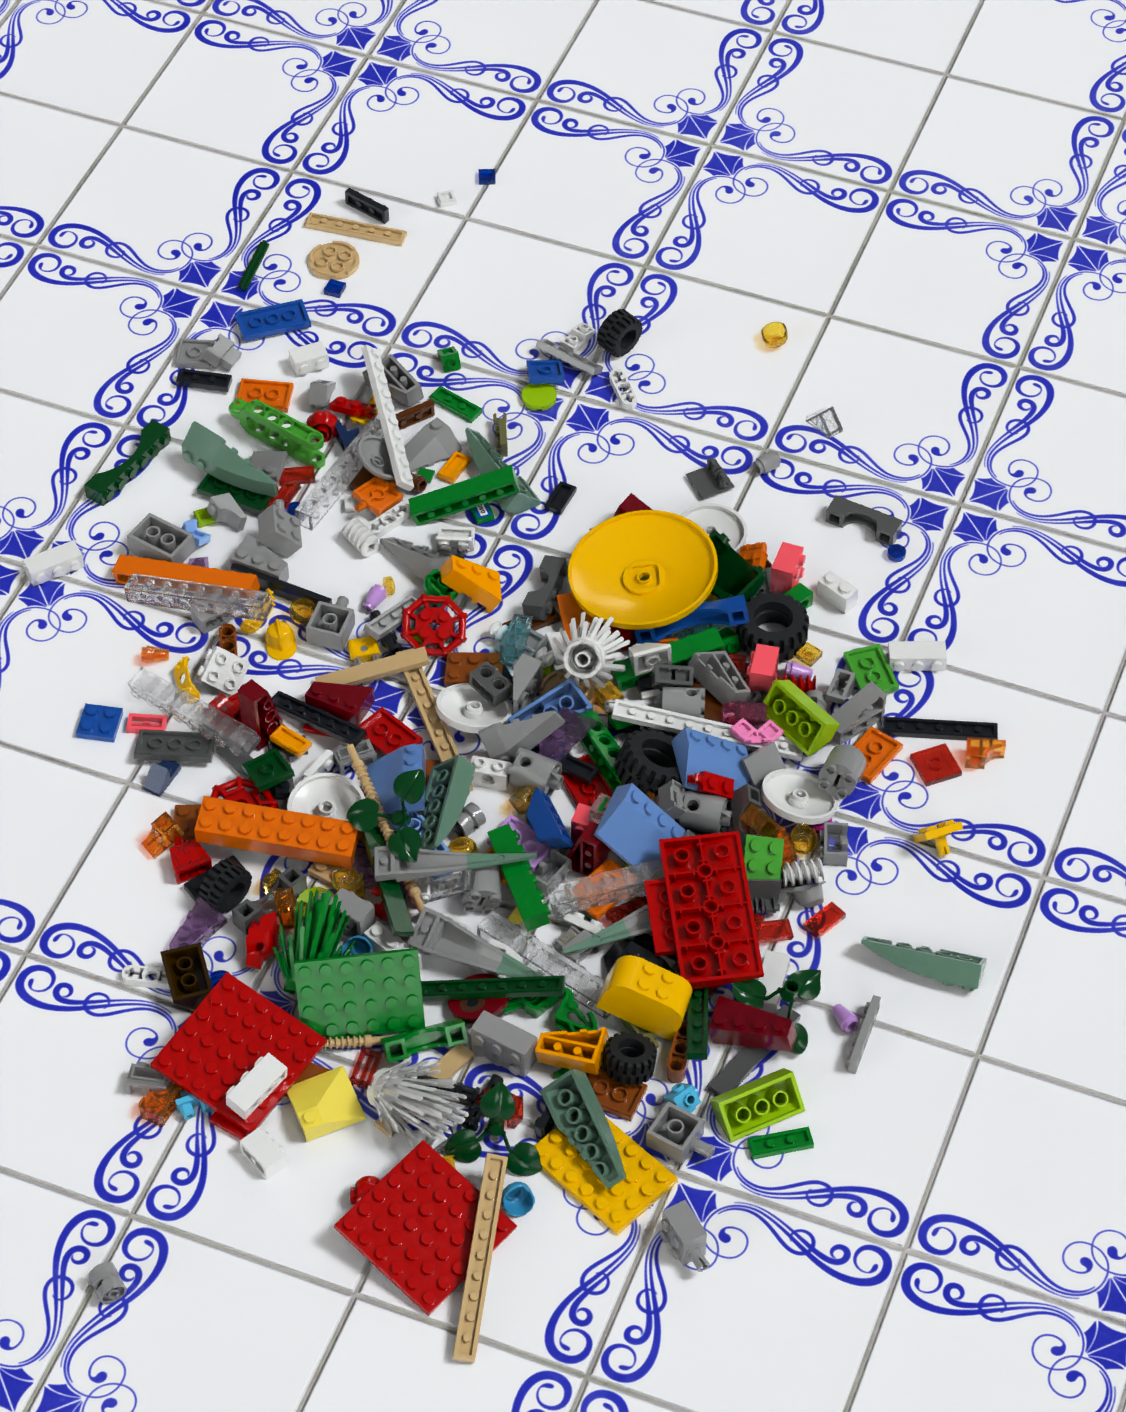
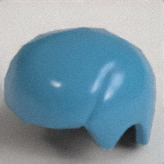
[341,935,373,955]
[501,1182,535,1217]

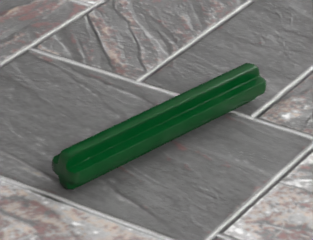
[238,240,269,291]

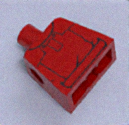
[169,836,212,884]

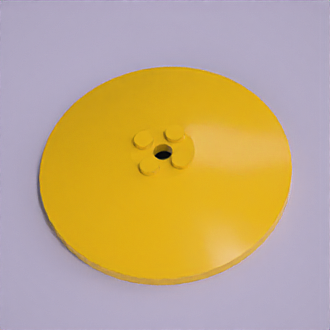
[568,510,718,630]

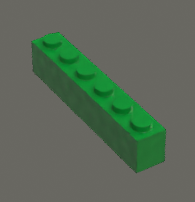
[408,465,520,526]
[610,627,725,692]
[487,823,551,932]

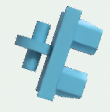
[175,1091,213,1120]

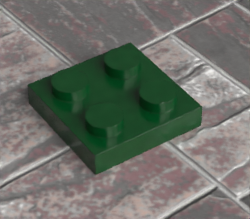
[241,748,295,792]

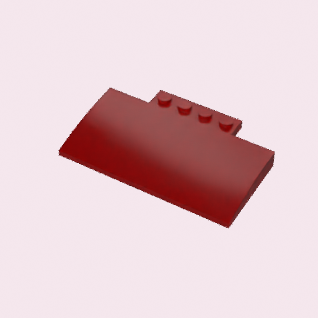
[644,831,764,990]

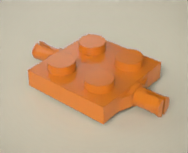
[352,476,404,516]

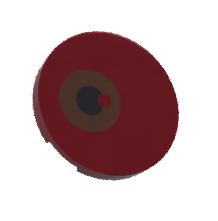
[448,973,509,1024]

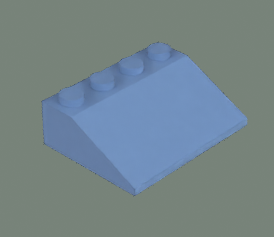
[671,727,749,801]
[366,744,426,814]
[594,783,685,880]

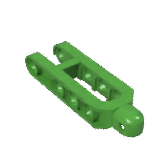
[228,398,326,469]

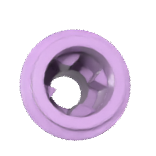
[362,584,387,612]
[784,661,813,680]
[831,1004,859,1033]

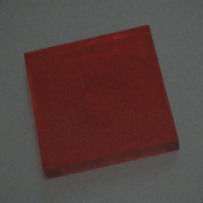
[910,743,962,787]

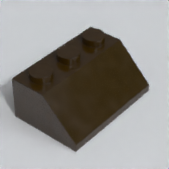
[160,942,213,1010]

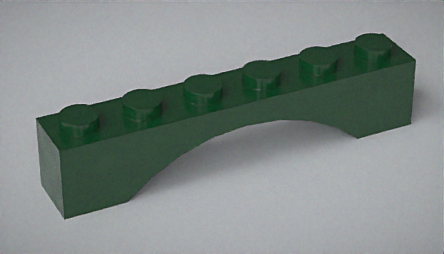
[84,419,171,506]

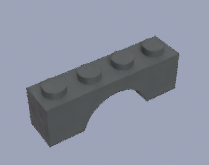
[825,495,903,547]
[522,555,568,621]
[731,784,762,850]
[232,865,308,936]

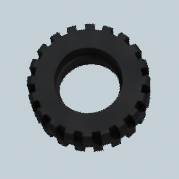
[736,591,809,663]
[615,729,682,799]

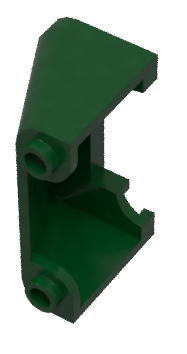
[709,530,767,602]

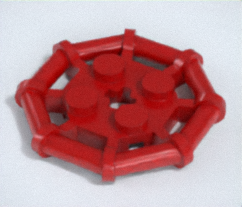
[400,593,468,658]
[210,776,279,809]

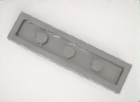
[535,339,603,376]
[363,594,424,641]
[846,995,881,1074]

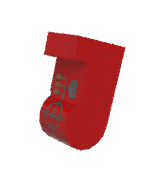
[208,694,241,728]

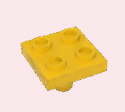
[913,819,963,857]

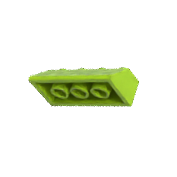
[758,680,840,756]
[710,1068,806,1142]

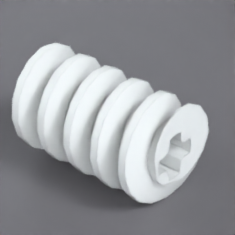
[342,518,379,557]
[781,857,824,887]

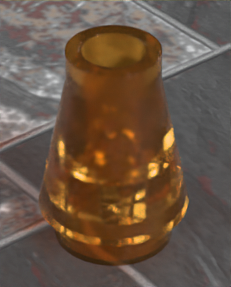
[141,645,169,664]

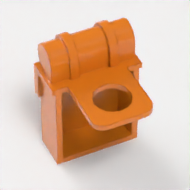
[738,542,772,570]

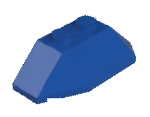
[526,787,574,849]

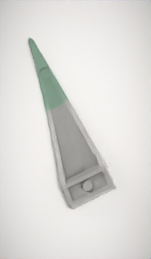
[374,846,538,882]
[562,904,651,955]
[407,906,565,991]

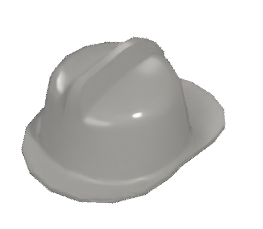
[780,881,826,908]

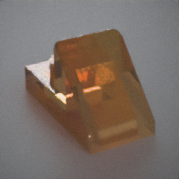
[739,803,783,838]
[272,887,306,929]

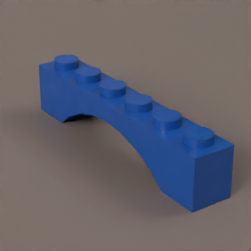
[634,595,749,644]

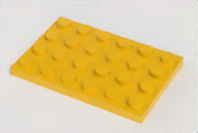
[534,1117,678,1235]

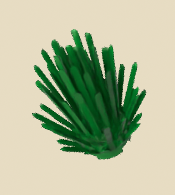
[272,889,356,995]

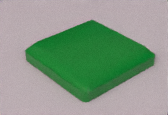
[417,467,435,483]

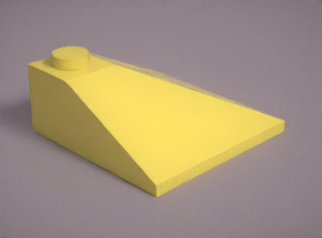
[287,1065,366,1142]

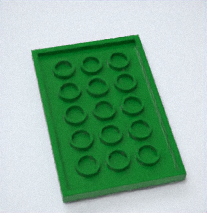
[293,948,425,1039]

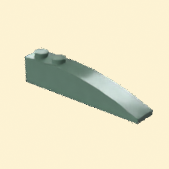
[181,421,278,497]
[465,428,542,514]
[421,754,475,850]
[861,936,987,991]
[540,1068,626,1189]

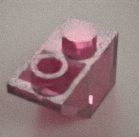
[721,701,767,726]

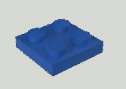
[526,360,565,385]
[76,703,124,743]

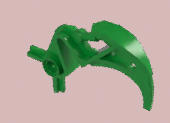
[503,987,598,1079]

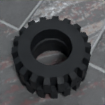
[597,309,643,357]
[199,858,252,914]
[602,1031,657,1086]

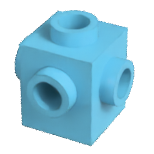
[663,1083,701,1113]

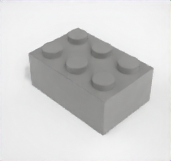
[127,513,196,563]
[471,1010,538,1078]

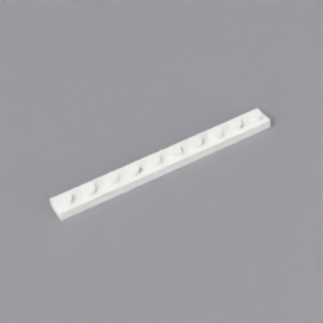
[361,344,414,491]
[611,699,803,761]

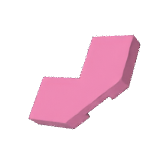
[729,718,784,745]

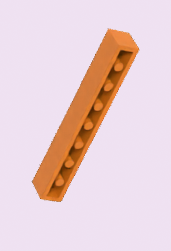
[112,554,260,604]

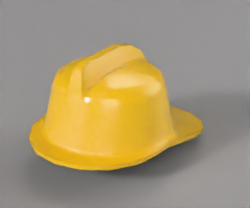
[265,619,297,660]

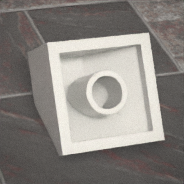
[628,643,672,676]

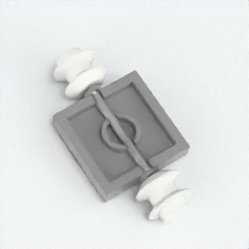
[488,621,555,668]

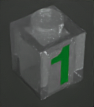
[589,793,612,824]

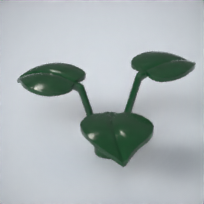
[346,769,425,863]
[731,969,821,1055]
[444,1081,542,1176]

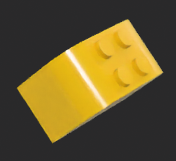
[596,955,692,1041]

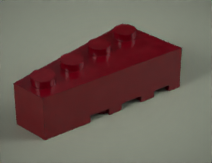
[237,679,285,751]
[708,995,797,1052]

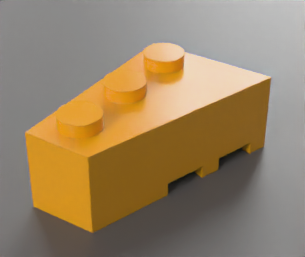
[440,555,502,613]
[535,1027,609,1075]

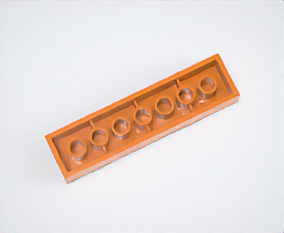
[194,796,360,869]

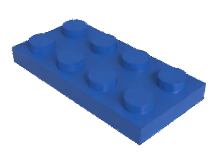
[235,299,311,342]

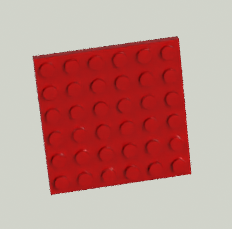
[150,972,327,1134]
[334,1140,517,1316]

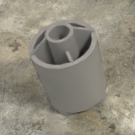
[654,686,705,719]
[818,744,867,799]
[507,747,564,797]
[676,790,732,834]
[461,865,502,915]

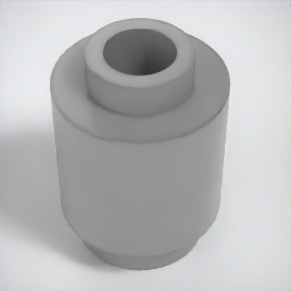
[753,451,781,475]

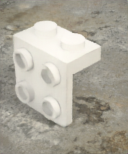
[435,525,475,553]
[196,646,250,696]

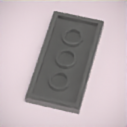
[134,730,217,763]

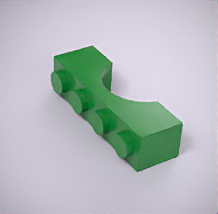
[380,1018,469,1063]

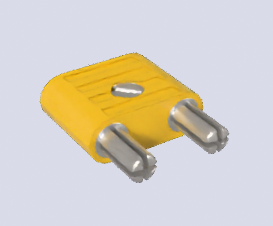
[347,636,381,666]

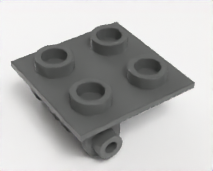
[686,458,735,499]
[747,879,782,914]

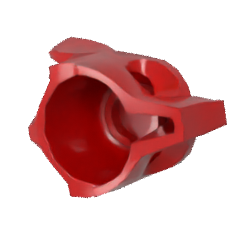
[245,912,280,970]

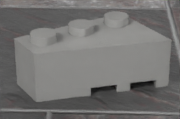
[362,354,424,407]
[230,534,289,582]
[688,651,751,709]
[830,681,887,745]

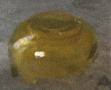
[761,322,788,348]
[289,598,316,625]
[788,823,818,855]
[448,836,479,853]
[332,868,363,892]

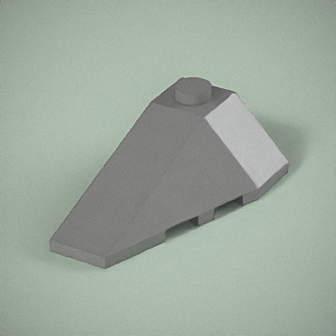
[404,417,462,473]
[380,537,458,581]
[478,710,565,763]

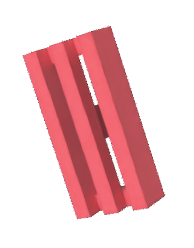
[126,713,168,734]

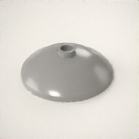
[357,435,395,480]

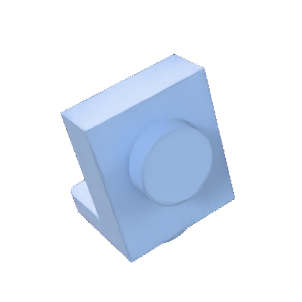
[182,518,211,547]

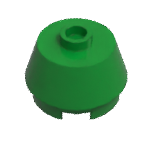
[423,569,458,606]

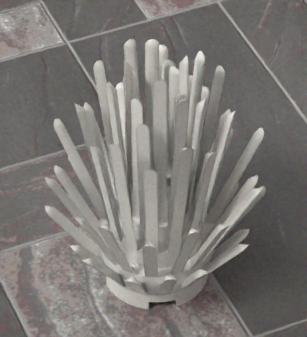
[553,612,630,688]
[367,1059,469,1146]

